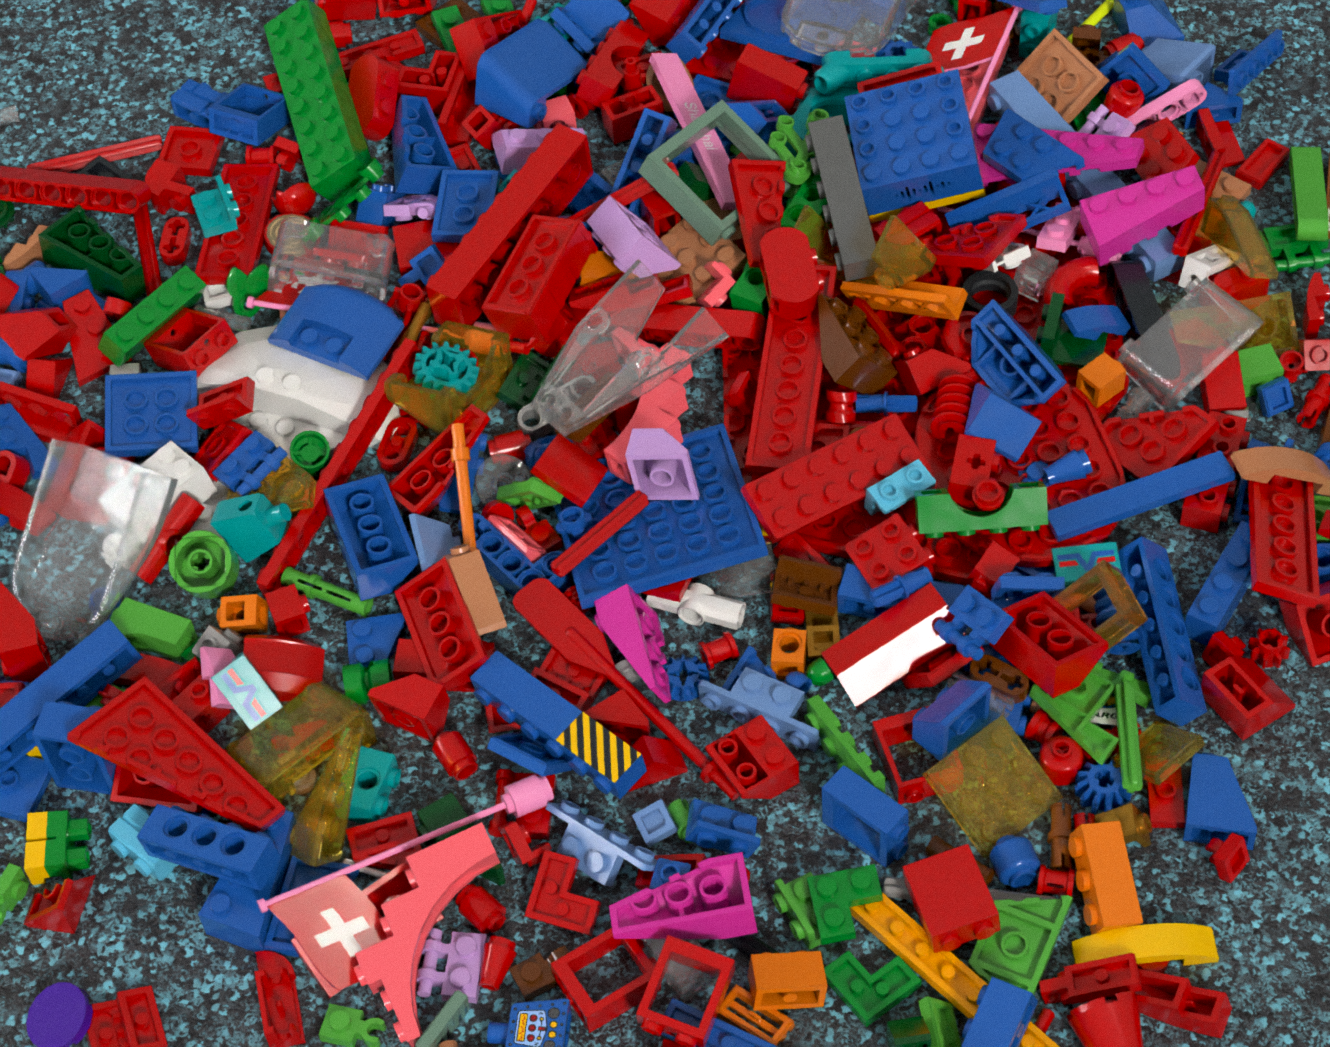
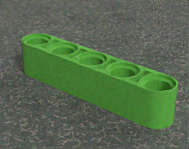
[1289,147,1329,241]

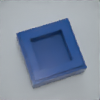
[1256,376,1295,418]

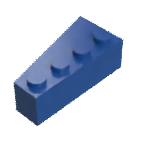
[391,95,458,196]
[198,810,300,952]

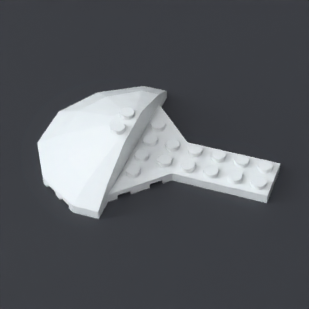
[188,325,401,564]

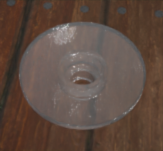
[475,454,532,514]

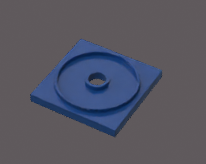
[720,0,863,66]

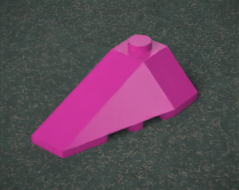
[609,852,758,939]

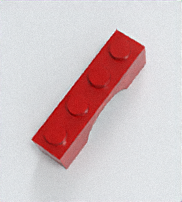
[576,20,650,108]

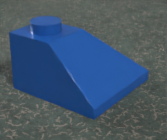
[1112,0,1185,46]

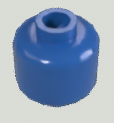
[990,835,1041,889]

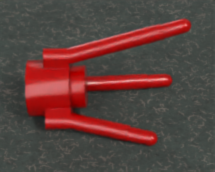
[386,283,427,338]

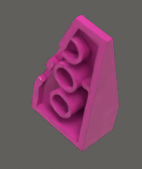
[594,584,671,704]

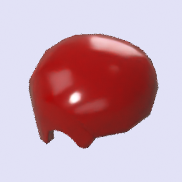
[271,182,316,215]

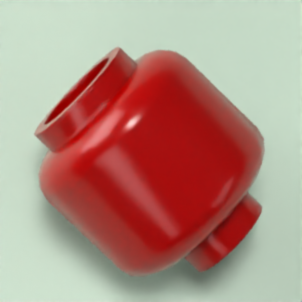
[1103,79,1145,118]
[1038,735,1084,786]

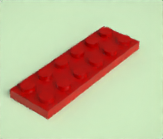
[195,163,280,285]
[740,413,926,544]
[1248,475,1320,608]

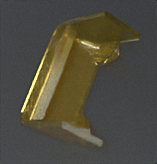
[794,205,937,290]

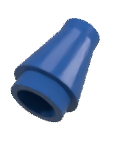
[1042,449,1093,486]

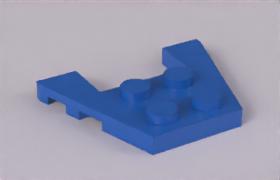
[0,403,57,479]

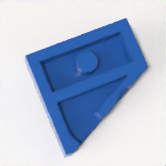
[346,613,407,667]

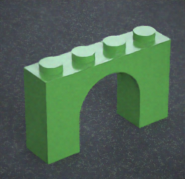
[84,597,198,707]

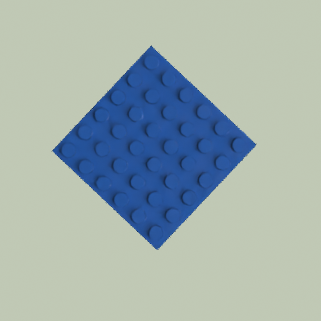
[554,423,769,610]

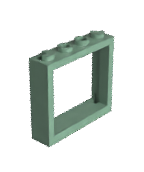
[638,100,791,246]

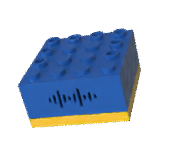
[844,69,986,223]

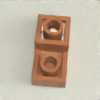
[3,225,48,271]

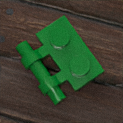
[1262,224,1330,274]

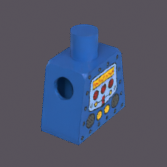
[487,999,572,1047]

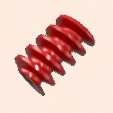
[930,374,976,444]

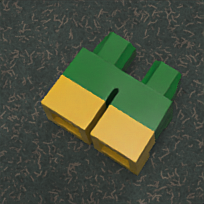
[24,810,92,885]

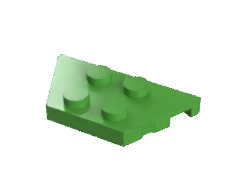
[968,895,1073,995]

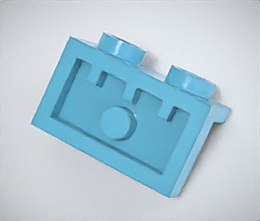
[864,459,936,516]

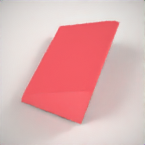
[488,515,548,564]

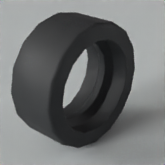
[962,270,1019,317]

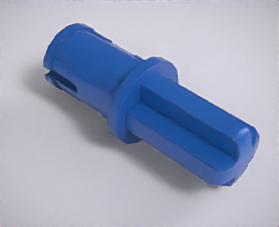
[856,391,918,416]
[869,566,933,608]

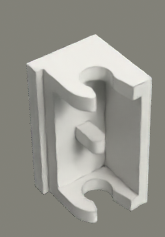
[1178,243,1243,291]

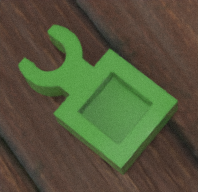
[0,863,29,926]
[319,1004,386,1047]

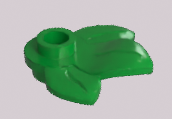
[226,263,273,318]

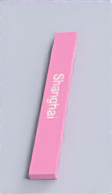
[649,53,737,210]

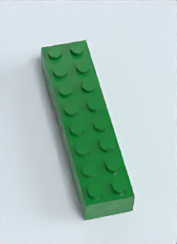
[264,0,371,202]

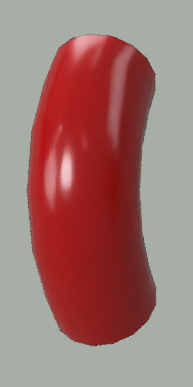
[1043,255,1099,314]

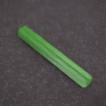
[1114,681,1143,794]

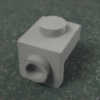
[192,625,244,659]

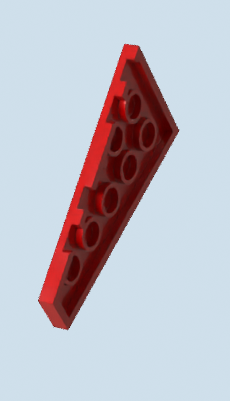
[67,676,286,833]

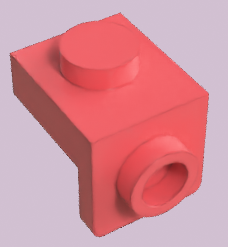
[696,261,736,308]

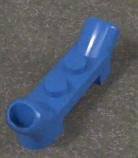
[0,260,48,374]

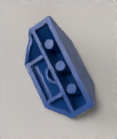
[971,299,1067,407]

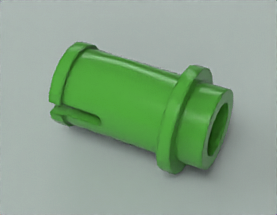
[668,799,693,843]

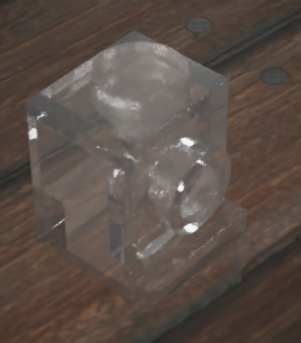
[1014,248,1059,302]

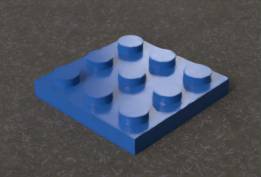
[105,370,199,458]

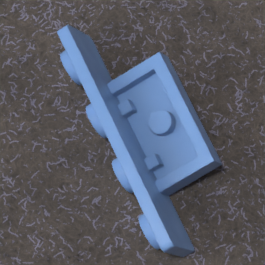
[698,667,819,752]
[546,800,657,886]

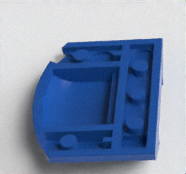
[267,284,405,381]

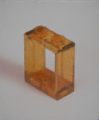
[1054,560,1148,651]

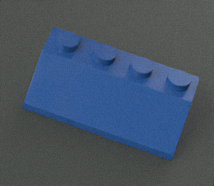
[323,473,419,601]

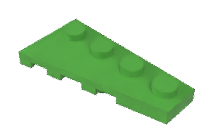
[804,694,885,794]

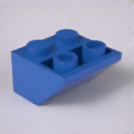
[710,99,790,144]

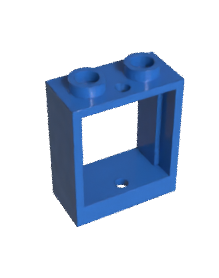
[209,83,291,146]
[822,765,909,868]

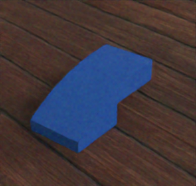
[1061,305,1131,341]

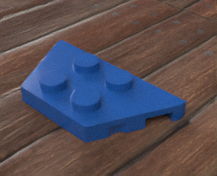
[982,108,1085,183]

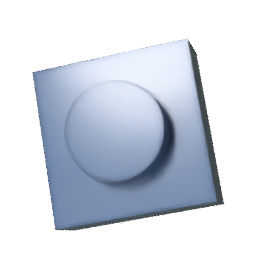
[632,799,678,847]

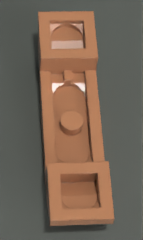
[1230,446,1330,496]

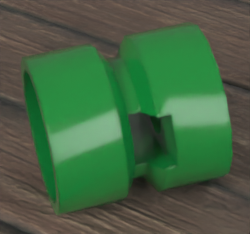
[289,430,331,481]
[342,658,393,707]

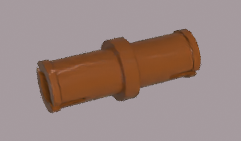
[1047,802,1072,872]

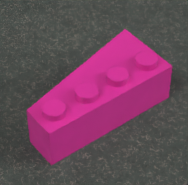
[1079,165,1205,267]

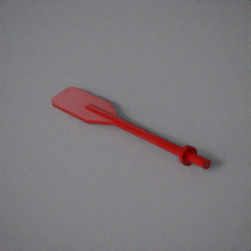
[513,578,740,801]

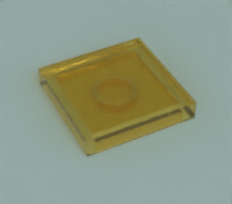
[1110,721,1205,785]

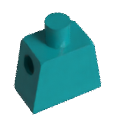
[210,493,292,563]

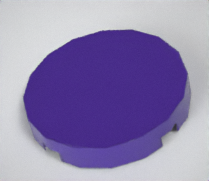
[26,982,93,1047]

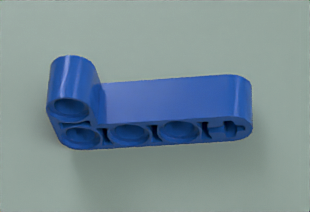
[458,513,573,597]

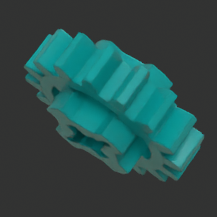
[412,341,479,400]

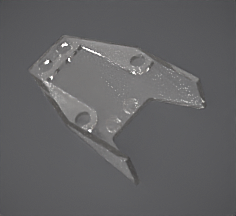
[530,259,730,437]

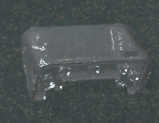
[267,217,395,303]
[1117,277,1264,413]

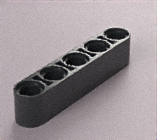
[1106,260,1181,381]

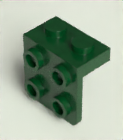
[1036,292,1108,369]
[495,344,569,411]

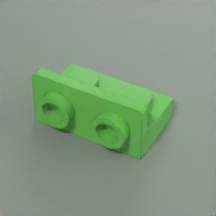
[496,477,564,510]
[772,872,821,950]

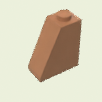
[443,544,507,636]

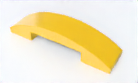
[1071,923,1219,966]

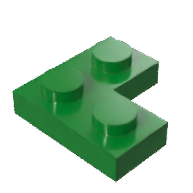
[807,864,883,945]
[824,950,922,1027]

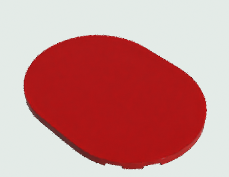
[915,368,1126,567]

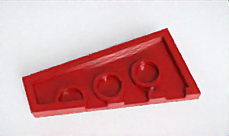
[728,159,786,268]

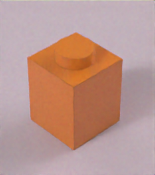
[1076,352,1126,408]

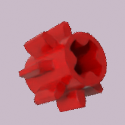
[1248,628,1291,669]

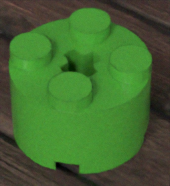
[168,530,239,599]

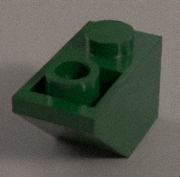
[886,1016,931,1047]

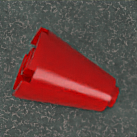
[1066,991,1144,1047]

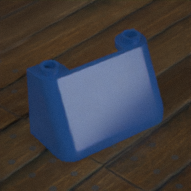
[475,18,588,129]

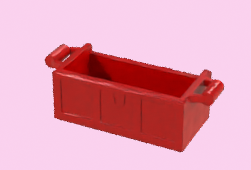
[481,214,598,355]

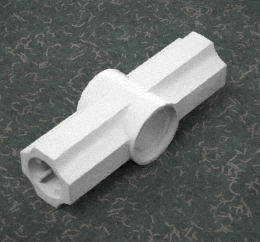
[646,583,746,630]

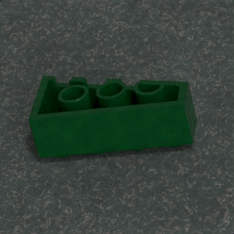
[38,205,146,303]

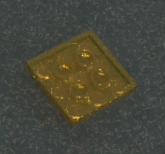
[922,715,1064,858]

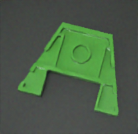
[1029,662,1152,765]

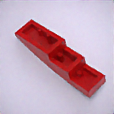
[568,272,693,310]

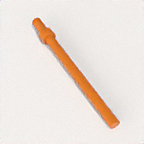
[450,423,476,548]

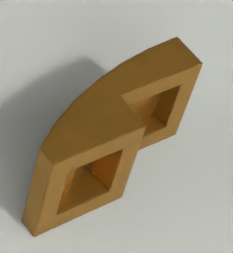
[805,607,840,659]

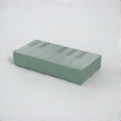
[415,990,469,1047]

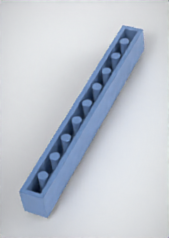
[987,70,1184,283]

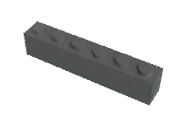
[805,115,881,282]

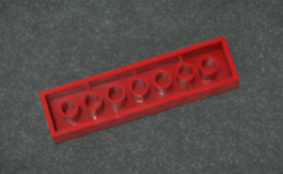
[426,123,593,336]

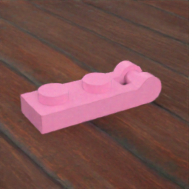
[1036,202,1080,253]

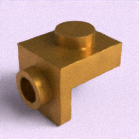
[1095,803,1152,847]

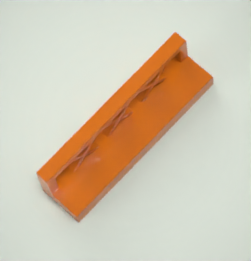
[840,276,968,321]

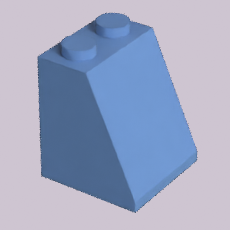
[1142,38,1216,119]

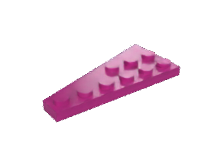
[973,123,1145,187]

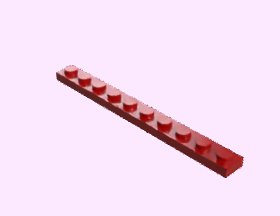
[256,338,420,598]

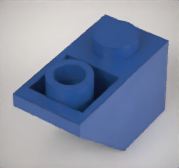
[355,183,409,227]

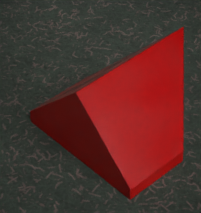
[23,874,96,934]

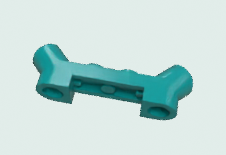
[813,48,945,96]

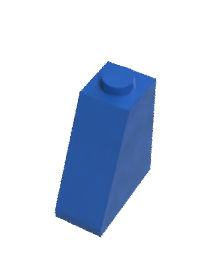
[1183,753,1257,850]

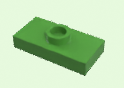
[918,996,961,1047]

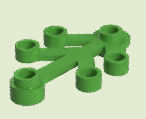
[768,109,829,185]

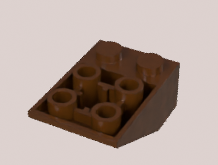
[818,294,898,394]

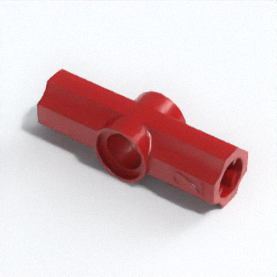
[129,493,205,585]

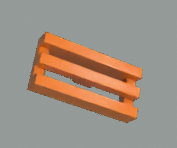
[717,984,795,1046]

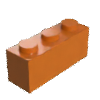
[1068,821,1143,935]

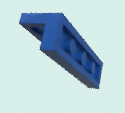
[945,167,1072,231]

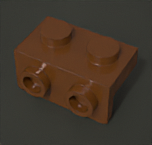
[770,555,842,617]

